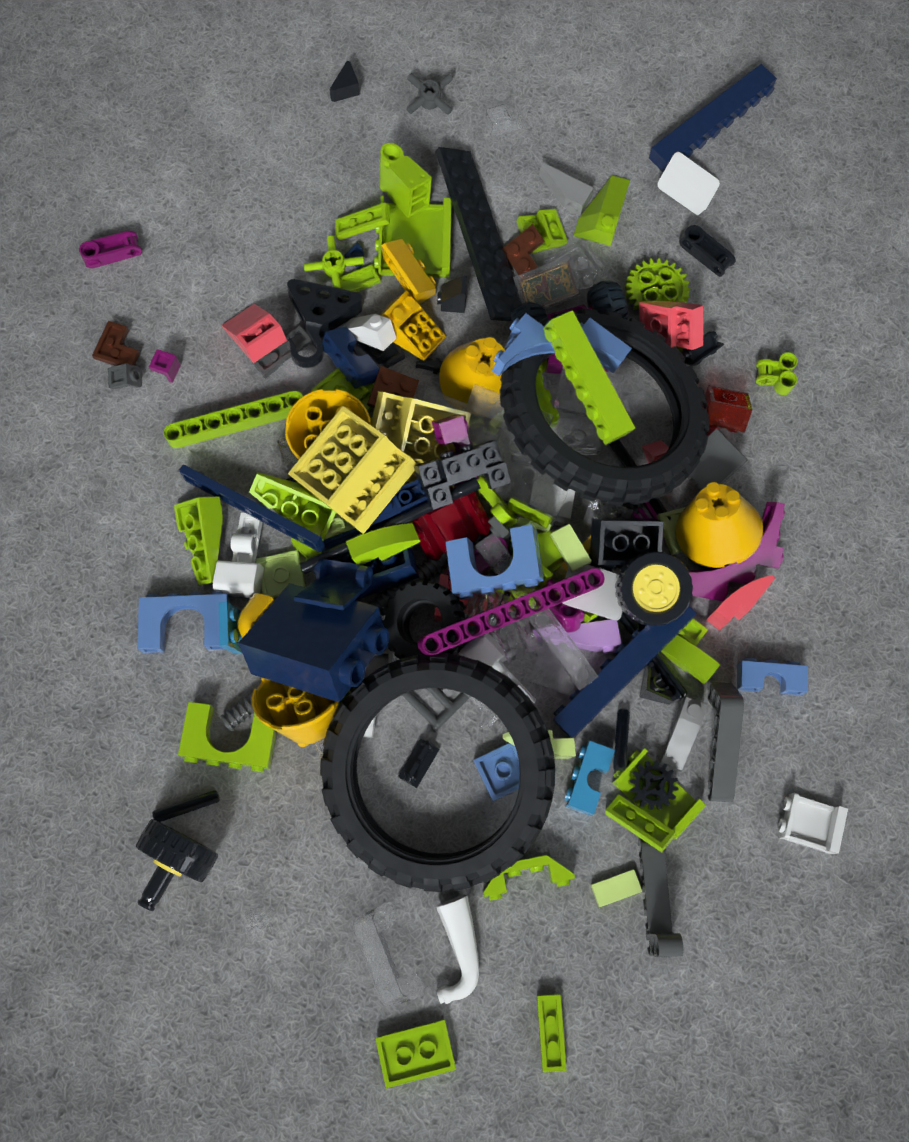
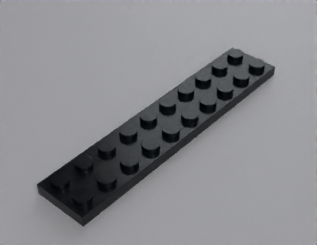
[435,147,522,321]

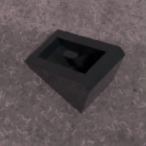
[329,60,360,102]

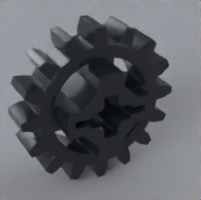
[628,760,679,810]

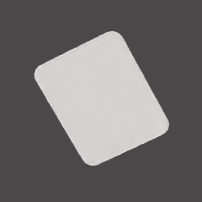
[658,152,720,215]
[563,565,622,620]

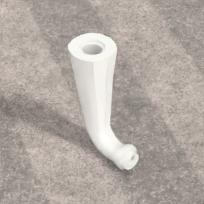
[436,894,479,1004]

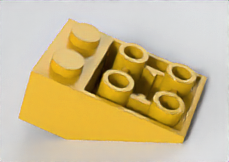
[380,290,447,361]

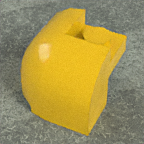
[237,593,274,638]

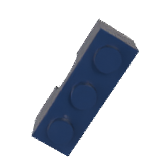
[322,326,379,389]

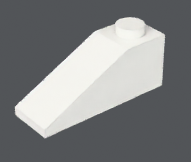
[343,314,396,351]

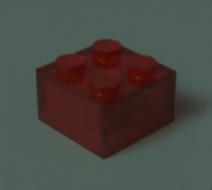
[705,385,753,433]

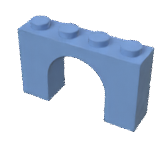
[446,524,544,599]
[138,591,230,653]

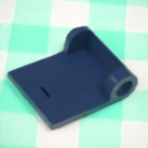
[294,559,373,610]

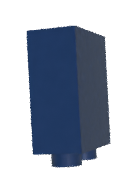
[238,583,389,702]

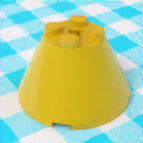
[439,337,505,417]
[285,389,371,459]
[675,482,763,568]
[252,678,339,747]

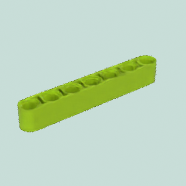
[163,391,303,448]

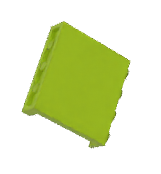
[374,196,451,277]

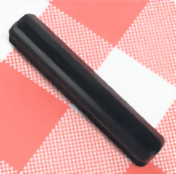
[613,709,630,771]
[152,790,220,822]

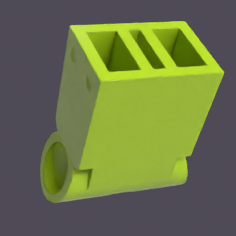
[379,143,432,218]

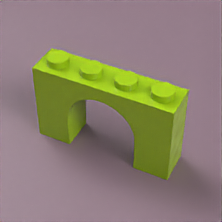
[178,702,277,773]

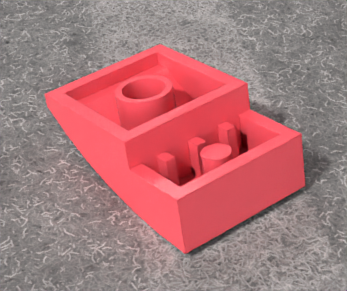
[639,301,703,350]
[706,575,776,631]

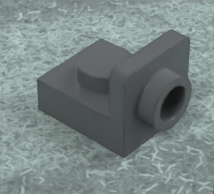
[108,364,142,389]

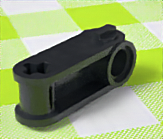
[679,225,736,277]

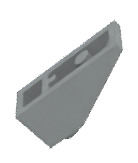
[539,162,594,216]
[661,697,707,771]

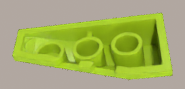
[249,472,336,540]

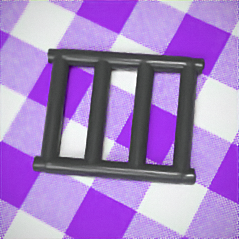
[402,648,471,732]

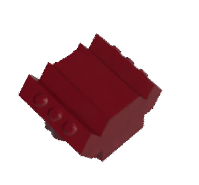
[409,485,492,560]

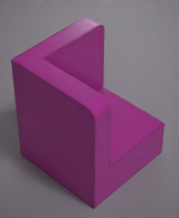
[149,349,181,383]

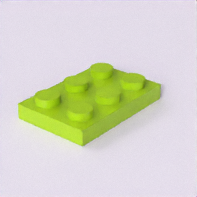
[375,1019,456,1089]

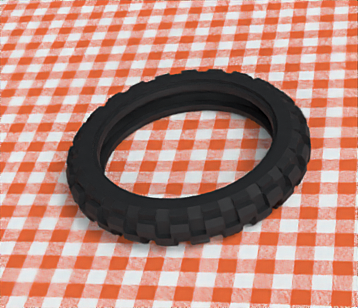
[499,309,709,505]
[320,653,555,892]

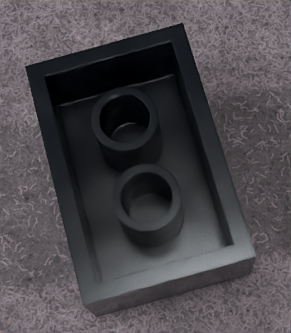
[590,518,664,565]

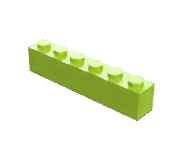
[543,310,635,445]

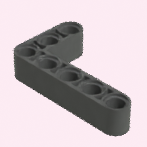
[707,682,744,802]
[638,838,683,957]

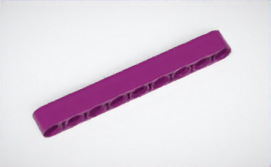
[418,568,605,655]

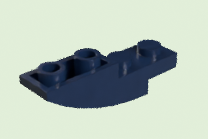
[369,479,428,528]

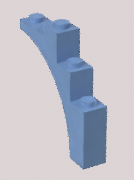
[492,313,632,376]

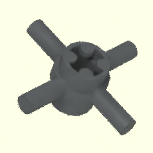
[406,73,453,115]

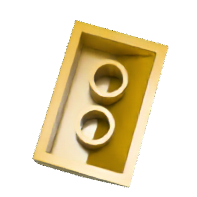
[381,239,437,305]

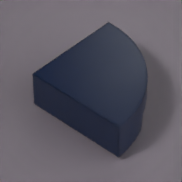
[344,242,364,269]

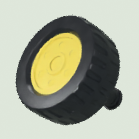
[615,551,693,626]
[136,819,218,911]

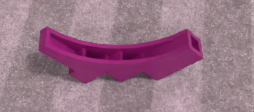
[689,502,785,602]

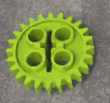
[625,258,691,315]

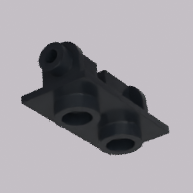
[682,331,724,367]
[398,738,440,788]

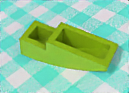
[346,523,421,565]
[661,635,721,684]

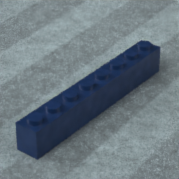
[649,64,777,172]
[553,606,697,738]

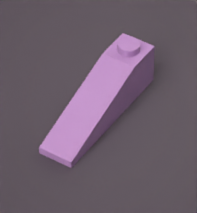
[529,620,621,654]

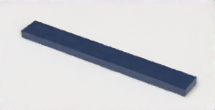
[179,464,325,552]

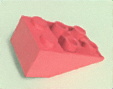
[221,304,287,363]

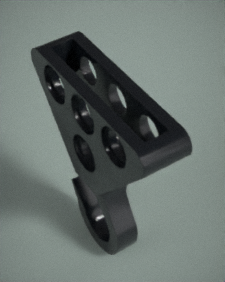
[287,279,362,368]

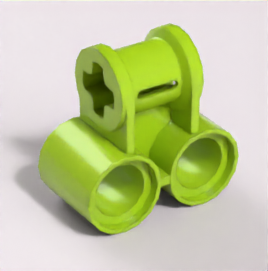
[756,352,798,395]

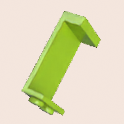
[612,748,706,840]

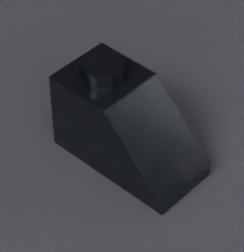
[437,275,467,313]

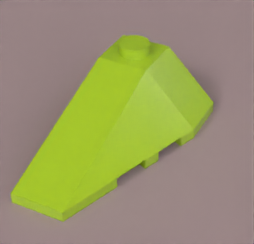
[573,175,630,246]
[174,497,223,585]

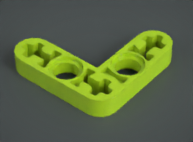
[477,475,519,527]

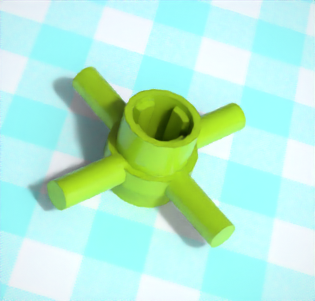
[304,236,364,289]

